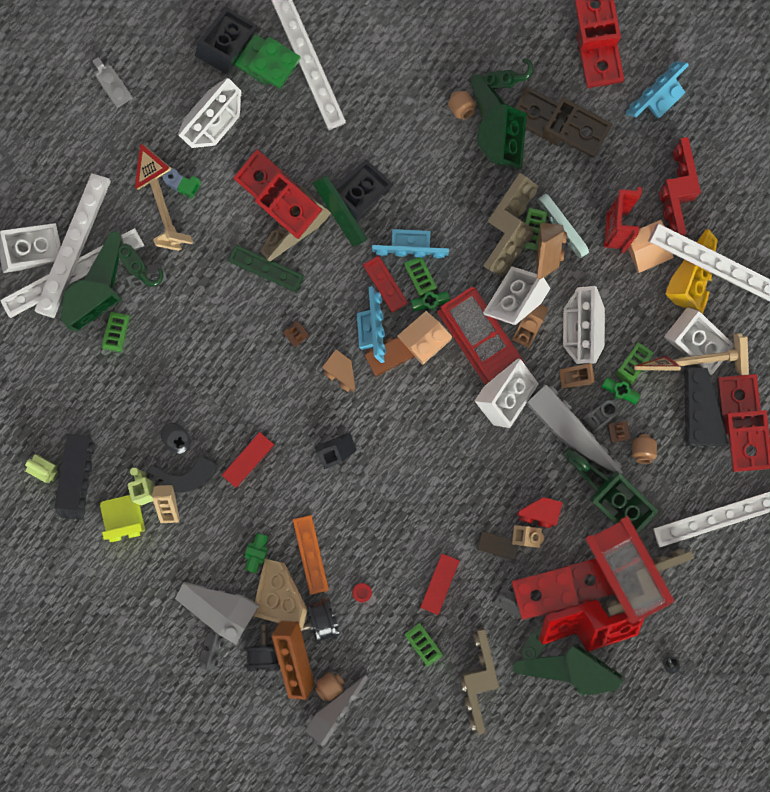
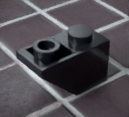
[314,432,357,469]

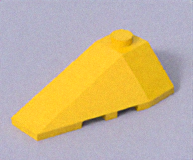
[665,229,718,314]

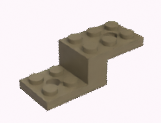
[483,173,539,277]
[603,549,694,616]
[459,627,499,735]

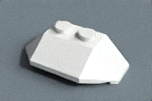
[178,78,241,148]
[563,286,605,364]

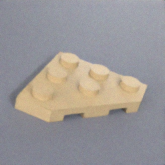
[254,559,307,629]

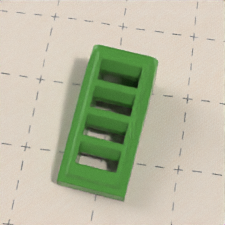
[523,208,547,251]
[404,257,437,298]
[101,312,130,353]
[615,342,654,386]
[404,623,443,667]

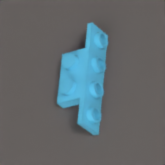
[625,61,689,118]
[372,229,449,258]
[357,286,386,363]

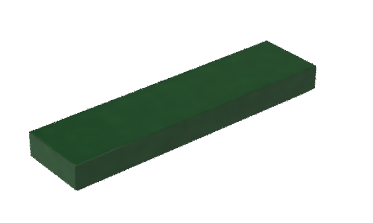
[312,175,368,247]
[228,244,304,293]

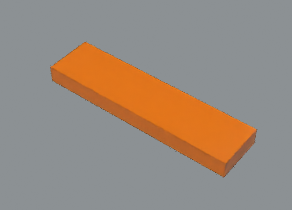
[293,515,329,595]

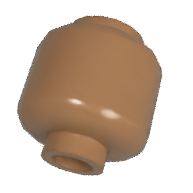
[448,91,476,120]
[632,434,657,464]
[315,672,345,702]

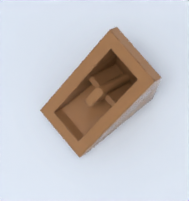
[559,363,594,388]

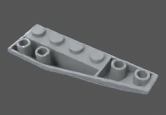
[526,385,623,474]

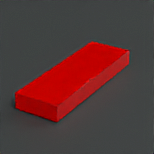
[362,255,408,313]
[222,432,274,488]
[420,554,459,615]

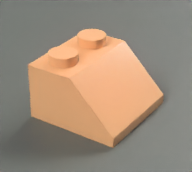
[628,220,674,273]
[397,311,452,365]

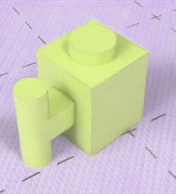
[25,454,59,483]
[127,468,155,505]

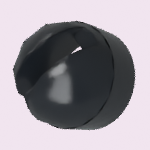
[663,657,680,674]

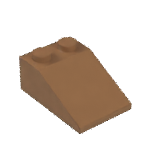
[536,223,567,279]

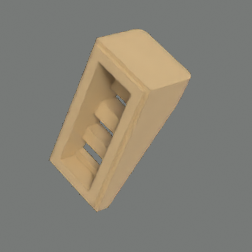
[152,485,180,523]

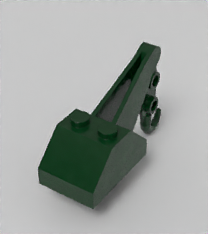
[471,58,533,170]
[60,231,164,333]
[562,447,659,534]
[513,612,626,696]

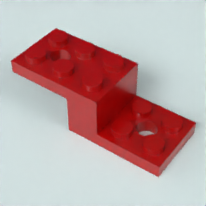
[574,0,624,89]
[658,137,701,237]
[233,149,323,239]
[717,374,770,472]
[511,558,614,620]
[539,600,644,652]

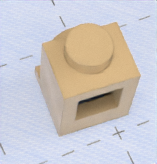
[512,525,544,548]

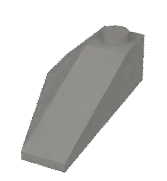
[175,582,259,644]
[305,674,369,747]

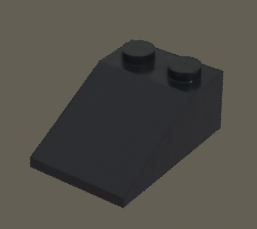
[195,7,258,75]
[334,159,393,222]

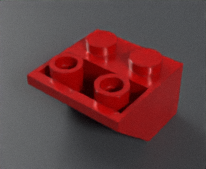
[515,497,563,528]

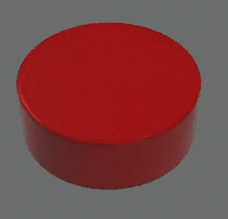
[353,583,372,602]

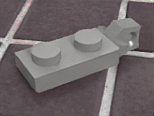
[93,57,133,108]

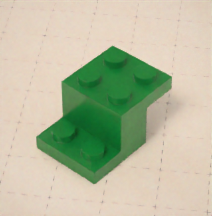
[235,34,301,89]

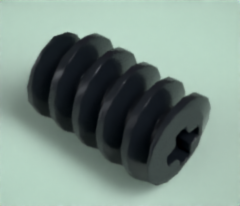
[161,423,191,454]

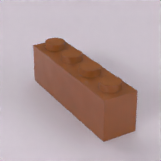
[364,337,415,377]
[272,621,315,700]

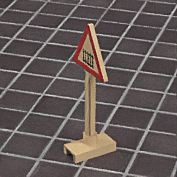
[135,144,193,251]
[634,333,749,375]

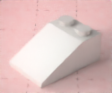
[0,223,61,273]
[483,267,550,325]
[664,307,734,375]
[475,359,538,428]

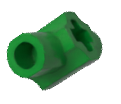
[411,291,450,312]
[601,377,641,405]
[244,533,268,573]

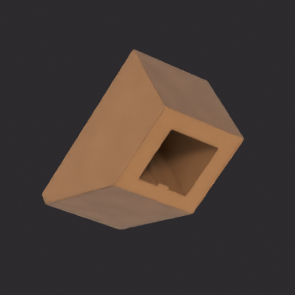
[512,304,549,348]
[322,350,356,392]

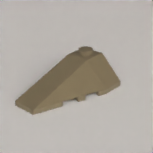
[261,185,331,261]

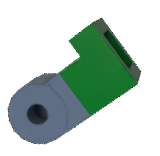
[162,168,201,199]

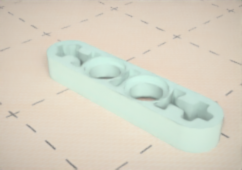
[537,194,589,258]

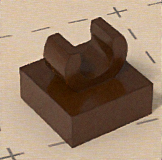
[283,321,310,347]
[608,421,631,443]

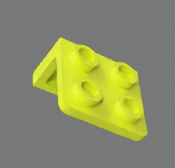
[100,495,146,543]

